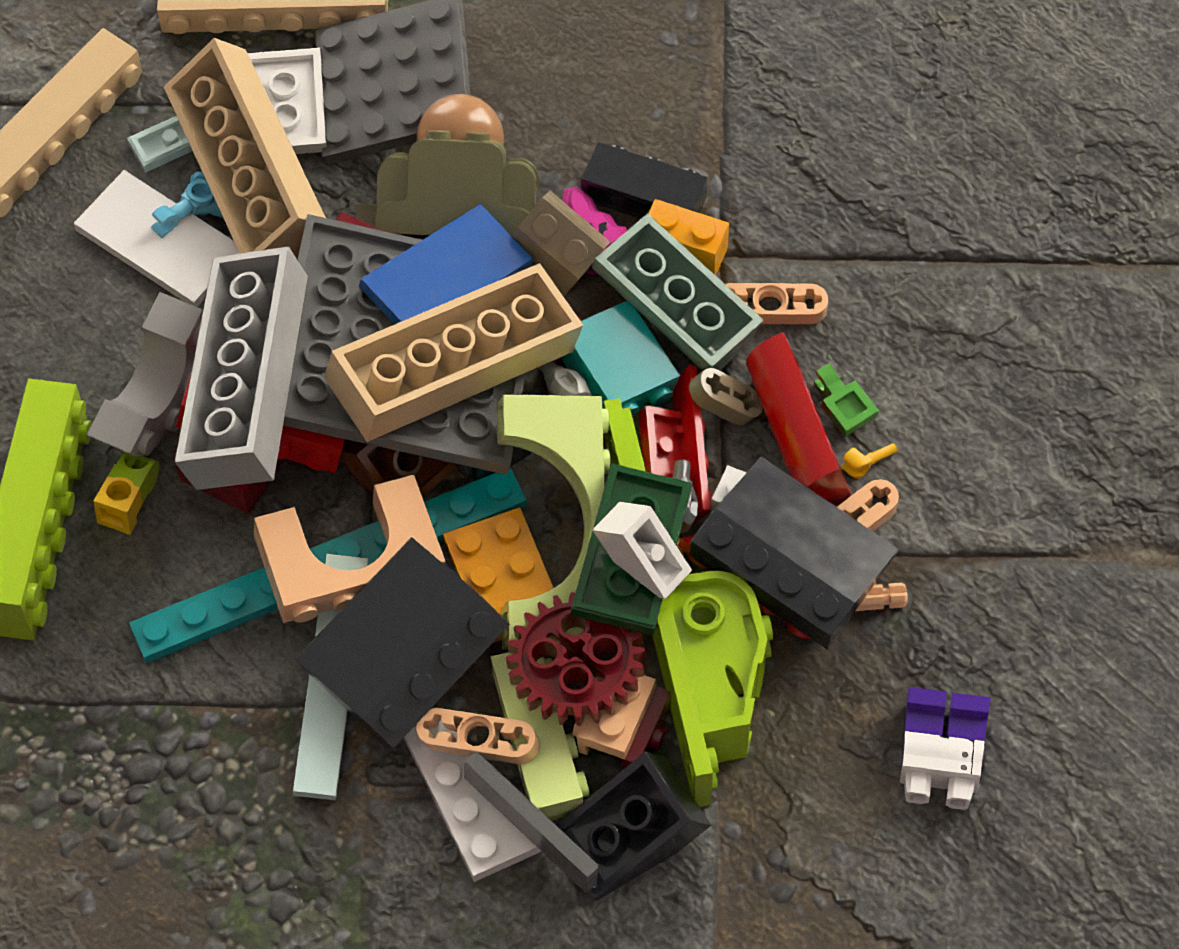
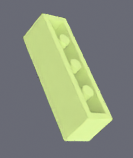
[491,652,589,821]

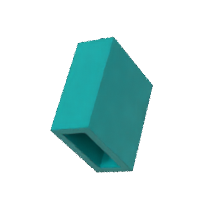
[560,301,680,418]

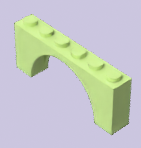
[496,395,610,649]

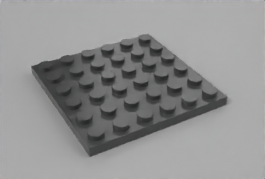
[283,214,534,475]

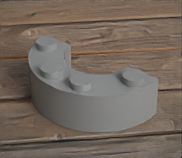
[87,292,203,457]

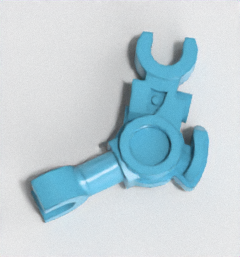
[151,172,223,238]

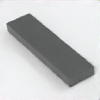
[464,752,598,893]

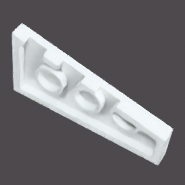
[404,721,542,882]

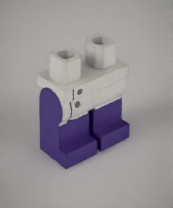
[900,687,991,810]

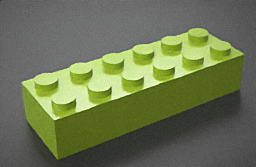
[0,378,92,641]

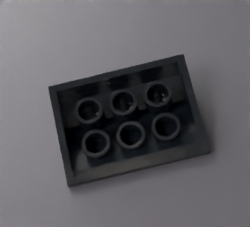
[689,457,899,650]
[294,537,510,748]

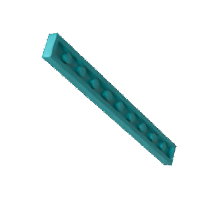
[129,468,527,663]

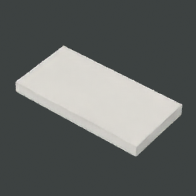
[74,170,240,307]

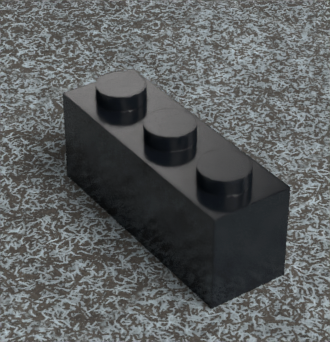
[581,142,707,219]

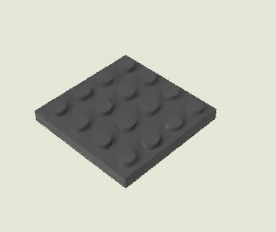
[315,0,470,165]

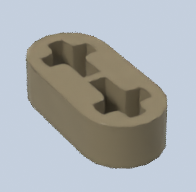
[689,368,763,426]

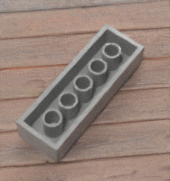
[175,247,308,490]

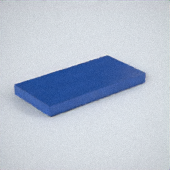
[359,204,533,325]

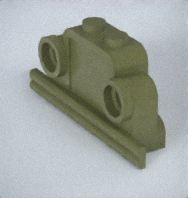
[356,130,539,235]

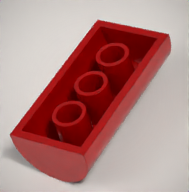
[746,332,852,506]

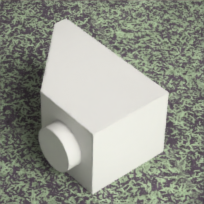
[593,502,692,599]

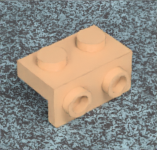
[573,675,657,759]

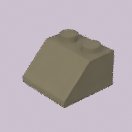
[511,191,610,297]

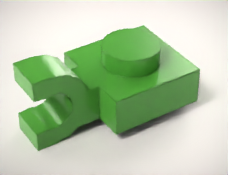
[813,363,879,437]

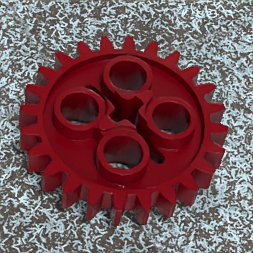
[506,592,646,726]

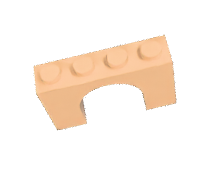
[254,475,445,623]

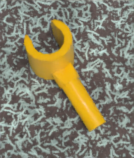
[841,443,898,479]

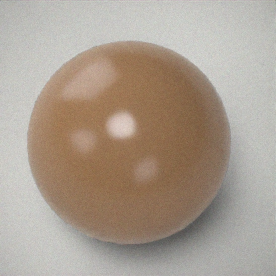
[417,94,504,145]

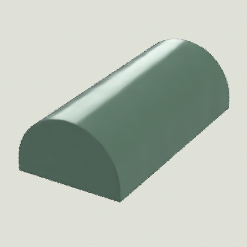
[592,214,764,371]

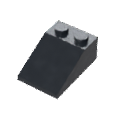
[556,752,712,900]

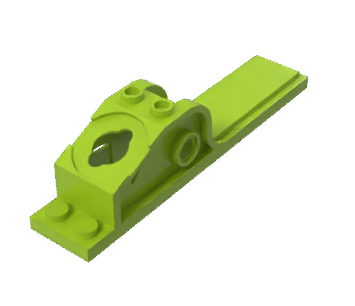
[604,398,773,807]

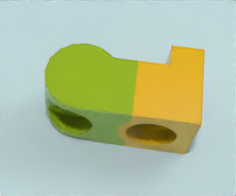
[94,452,159,535]

